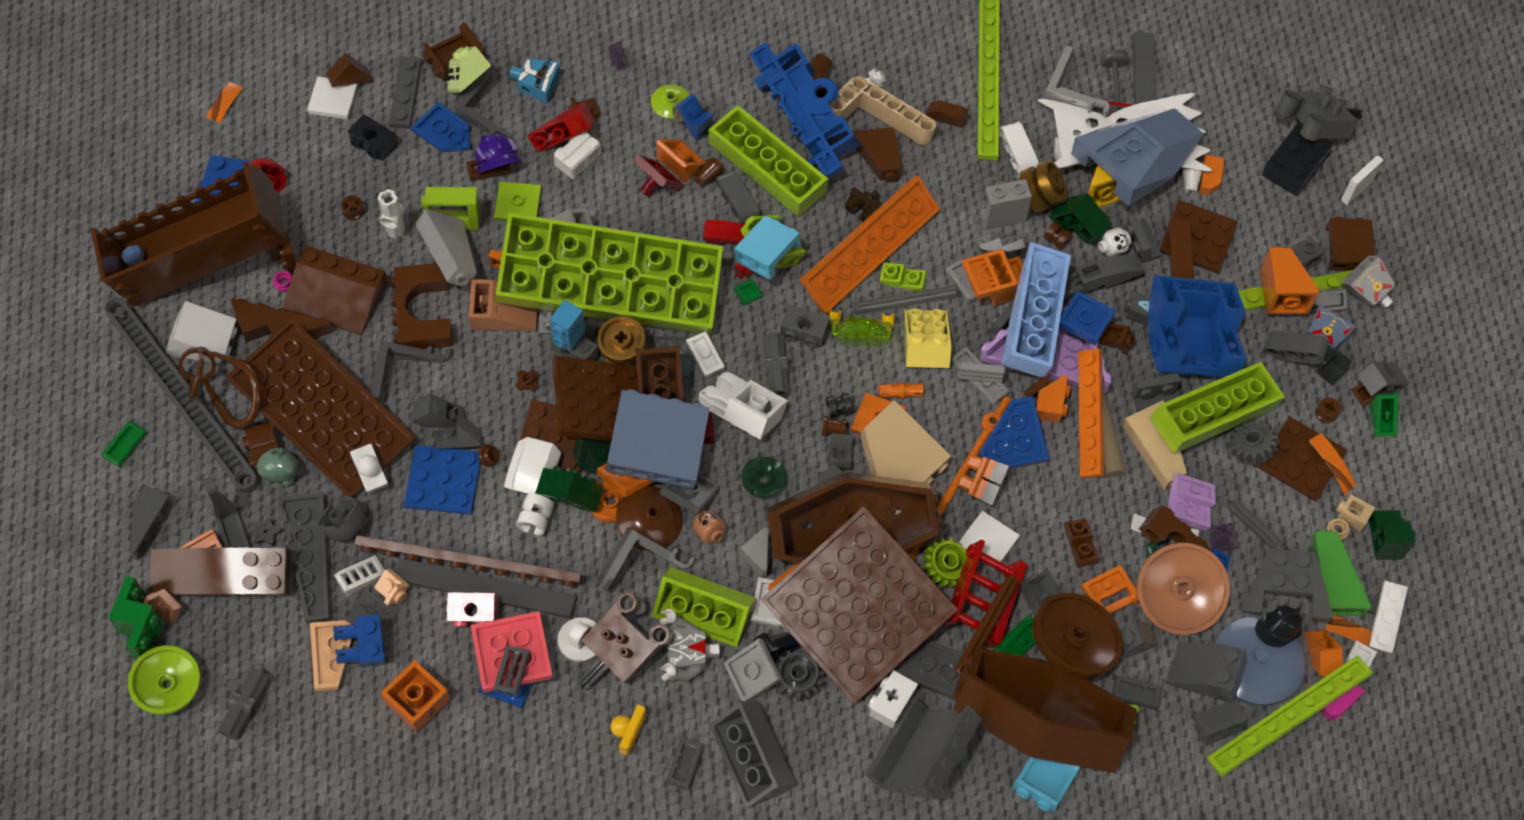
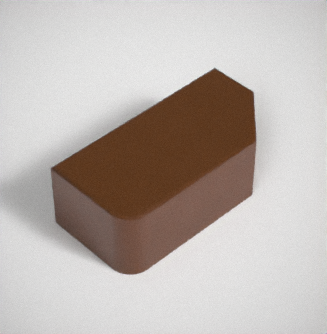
[926,100,968,128]

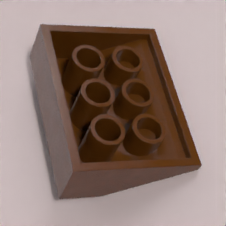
[282,245,388,335]

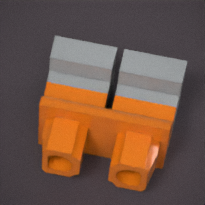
[959,456,1010,505]

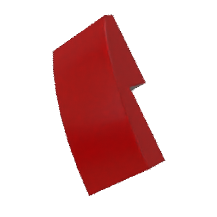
[702,220,745,245]

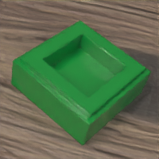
[734,279,763,306]

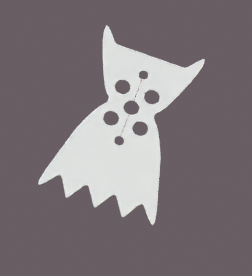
[1038,93,1212,171]

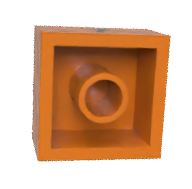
[380,660,451,733]

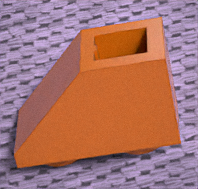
[1036,376,1071,423]

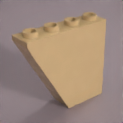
[860,400,951,515]

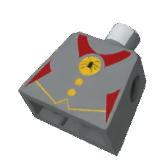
[1341,255,1394,308]

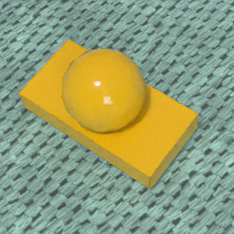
[610,704,646,756]

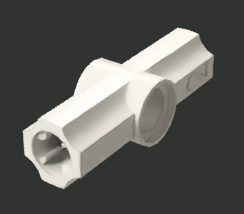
[378,189,405,238]

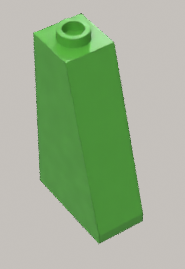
[1310,530,1371,616]

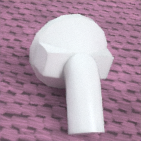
[865,68,885,88]

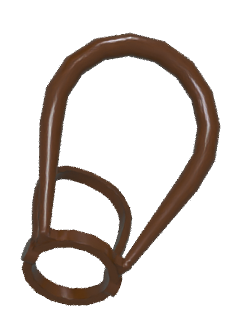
[179,346,262,429]

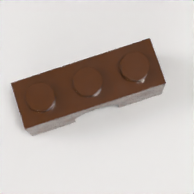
[1139,505,1213,552]

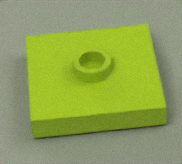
[494,182,541,221]

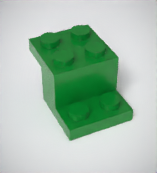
[108,576,163,661]

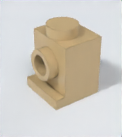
[1336,495,1375,533]

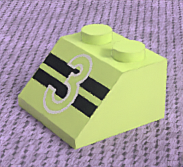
[448,46,491,93]

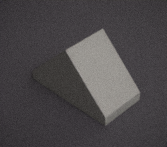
[740,528,768,578]

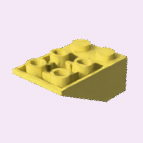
[904,309,952,368]

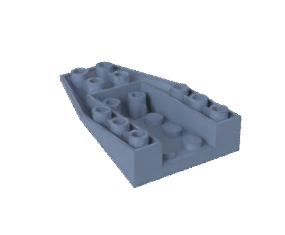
[1071,108,1204,206]

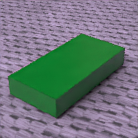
[101,421,147,468]

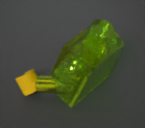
[829,309,894,347]

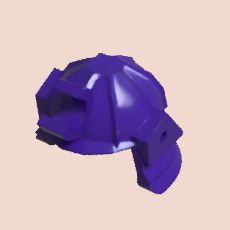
[474,134,522,174]

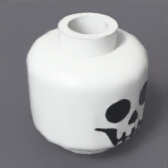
[1098,227,1131,257]

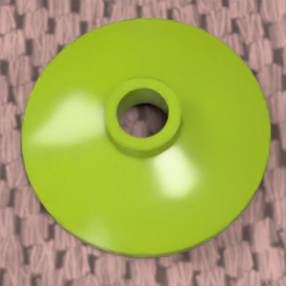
[651,84,690,118]

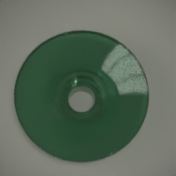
[741,457,786,498]

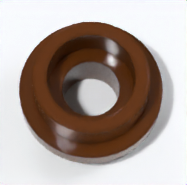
[479,444,499,467]

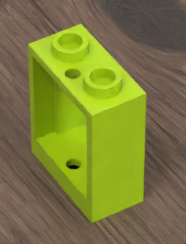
[421,187,480,230]

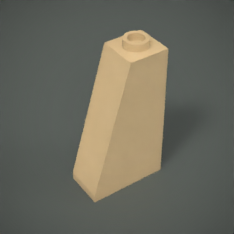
[1122,400,1187,491]

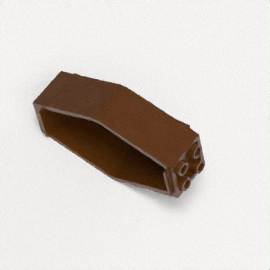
[767,472,942,563]
[952,647,1137,773]

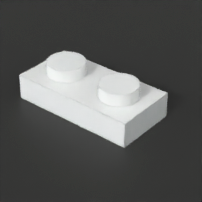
[686,331,725,379]

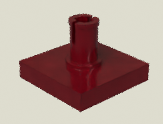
[634,155,685,197]

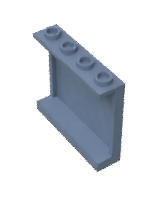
[605,389,710,489]

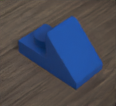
[676,94,713,140]

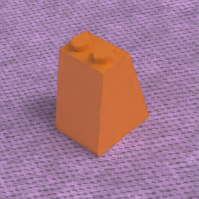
[1260,247,1319,314]

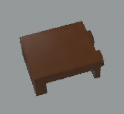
[422,23,486,82]
[1326,217,1375,271]

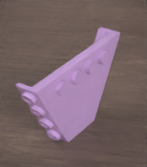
[980,306,1111,394]

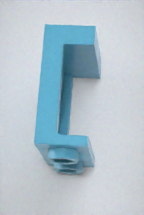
[734,216,801,280]
[1013,757,1080,812]

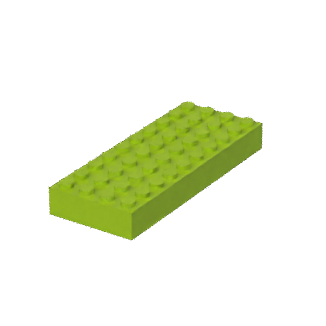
[495,212,723,335]

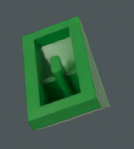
[1369,393,1399,437]

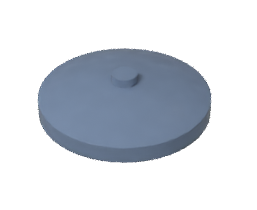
[1214,617,1305,706]

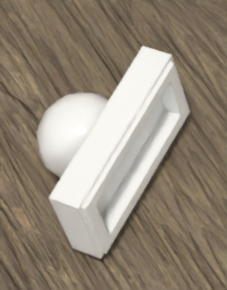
[350,444,388,494]

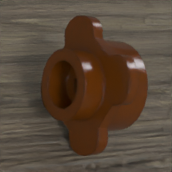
[516,370,539,391]

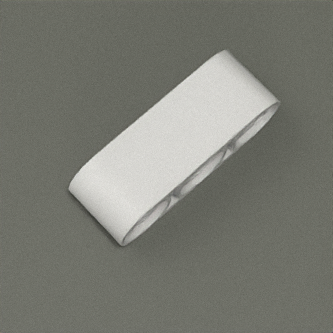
[999,122,1039,178]

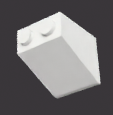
[165,301,237,363]

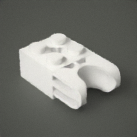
[699,372,788,439]

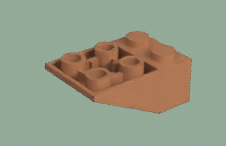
[469,279,537,331]

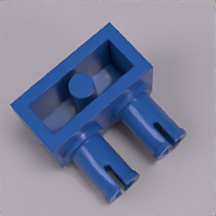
[333,614,386,668]

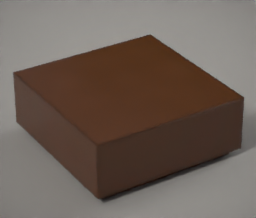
[1024,376,1051,397]

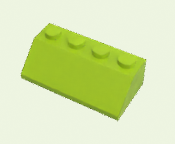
[651,567,756,648]

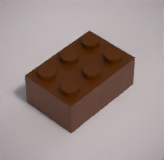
[635,345,684,402]

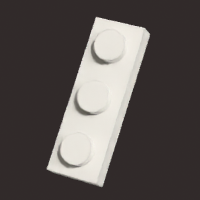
[1368,581,1408,654]

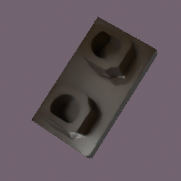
[845,187,882,222]

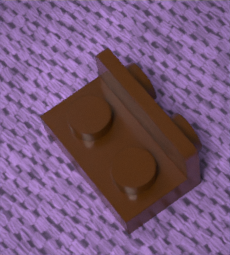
[269,231,296,275]

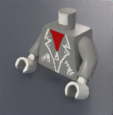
[660,609,719,681]

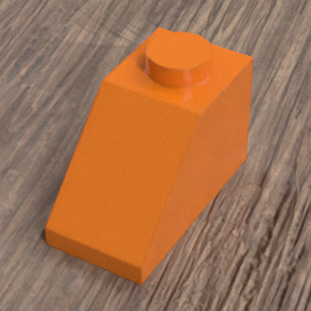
[1304,629,1343,677]

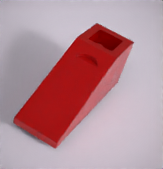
[527,102,595,153]

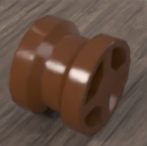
[341,195,364,221]
[1315,397,1341,424]

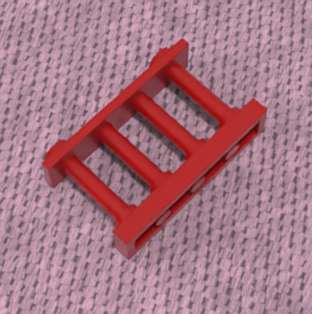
[943,539,1027,648]

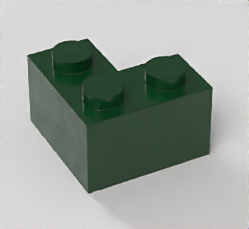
[1049,193,1112,244]
[535,466,604,513]
[1369,510,1416,560]

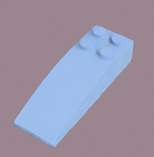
[1002,242,1071,378]

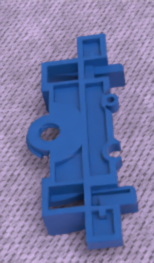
[749,42,861,179]

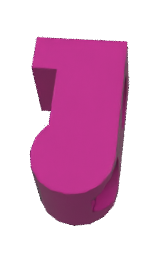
[1321,685,1365,720]

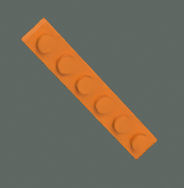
[1078,348,1104,478]

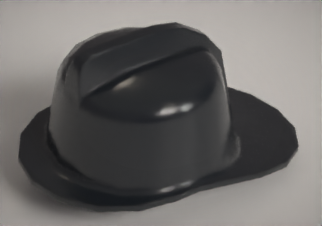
[1255,605,1302,647]

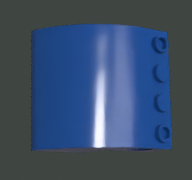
[1148,275,1247,378]

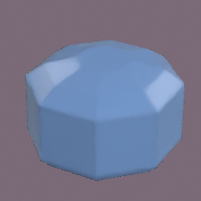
[122,245,145,266]

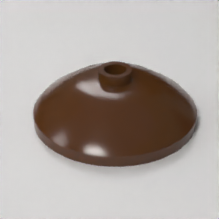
[616,486,683,551]

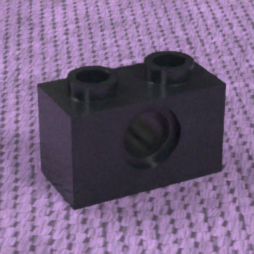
[348,114,398,161]

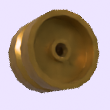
[1020,159,1068,213]
[597,316,647,366]

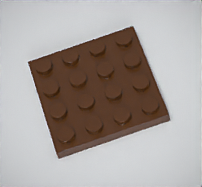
[552,355,638,441]

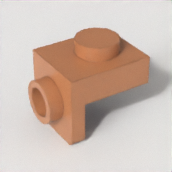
[144,589,182,625]

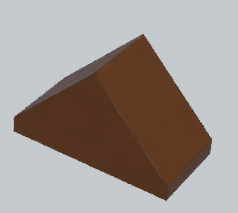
[326,53,372,87]

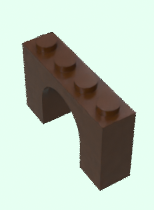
[391,263,453,349]

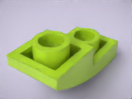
[879,263,927,291]

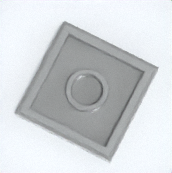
[723,639,782,701]

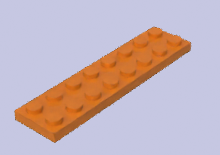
[799,176,940,314]

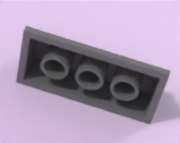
[709,700,796,809]

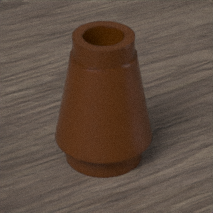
[693,157,724,187]

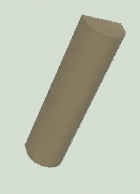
[1103,392,1126,479]

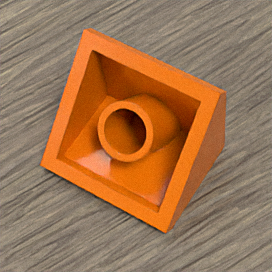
[656,139,705,183]

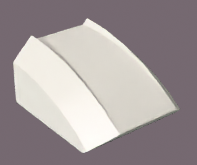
[504,437,561,494]

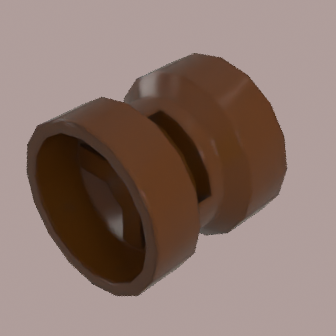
[1044,221,1073,250]

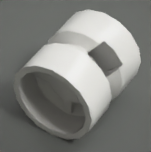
[516,494,554,535]

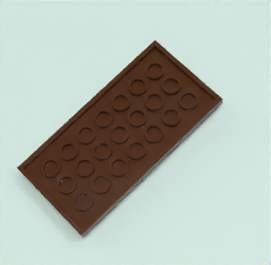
[226,318,416,498]

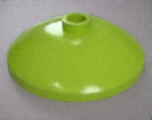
[128,646,201,715]

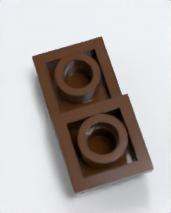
[1064,518,1100,568]

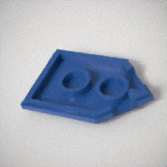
[410,102,471,152]

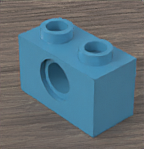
[549,300,585,351]

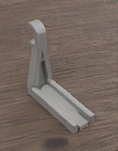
[1046,46,1109,117]

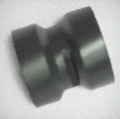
[826,393,852,418]

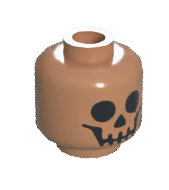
[693,510,726,544]

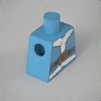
[509,58,560,103]

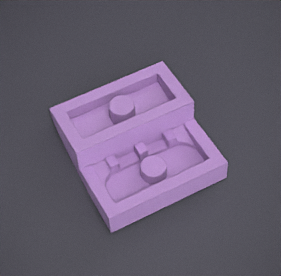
[1168,473,1216,531]

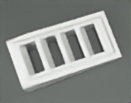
[334,556,385,597]

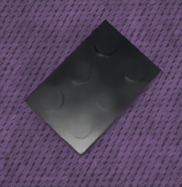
[1261,122,1333,197]

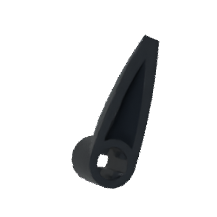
[752,632,802,662]

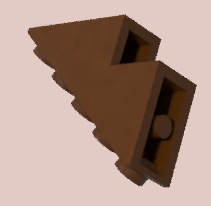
[231,299,333,342]

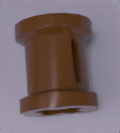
[822,416,846,436]

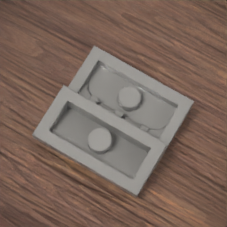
[974,233,1025,251]

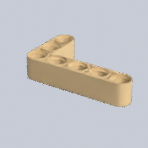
[829,76,936,145]

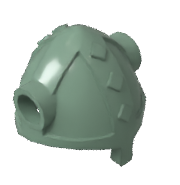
[257,447,298,486]

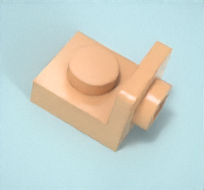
[374,569,410,606]

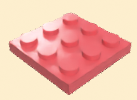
[471,611,553,693]

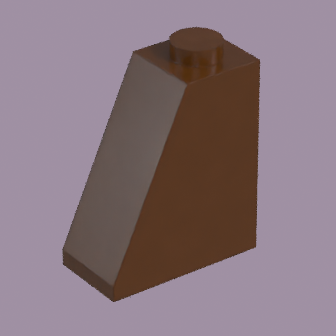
[853,127,902,182]

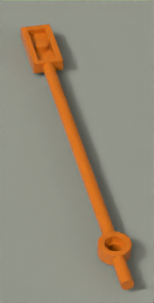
[907,396,1011,561]

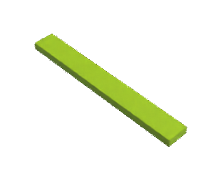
[1207,655,1373,778]

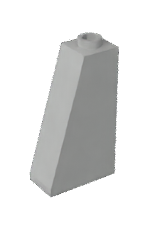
[416,209,477,287]

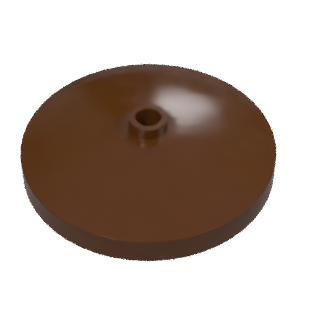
[1032,593,1123,679]

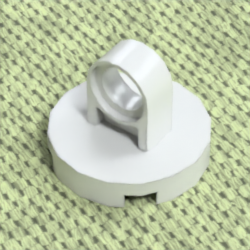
[558,618,597,663]

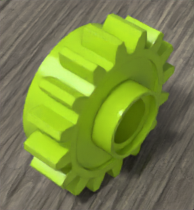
[921,538,967,589]

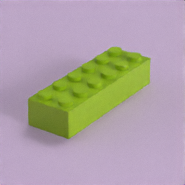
[709,105,828,217]
[1149,362,1285,454]

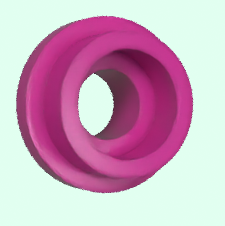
[273,271,293,292]

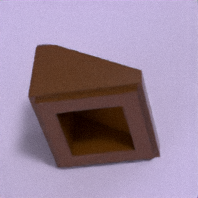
[1351,383,1375,407]

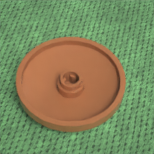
[1136,543,1230,635]

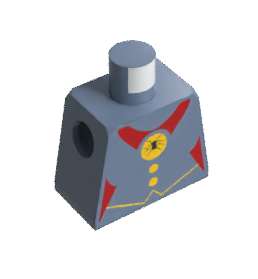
[1307,305,1356,355]

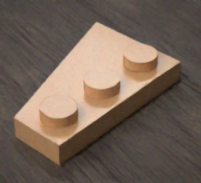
[310,620,352,692]

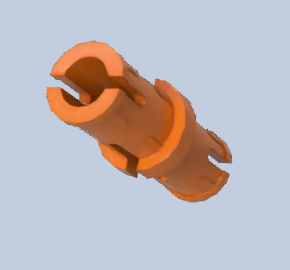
[878,382,924,399]

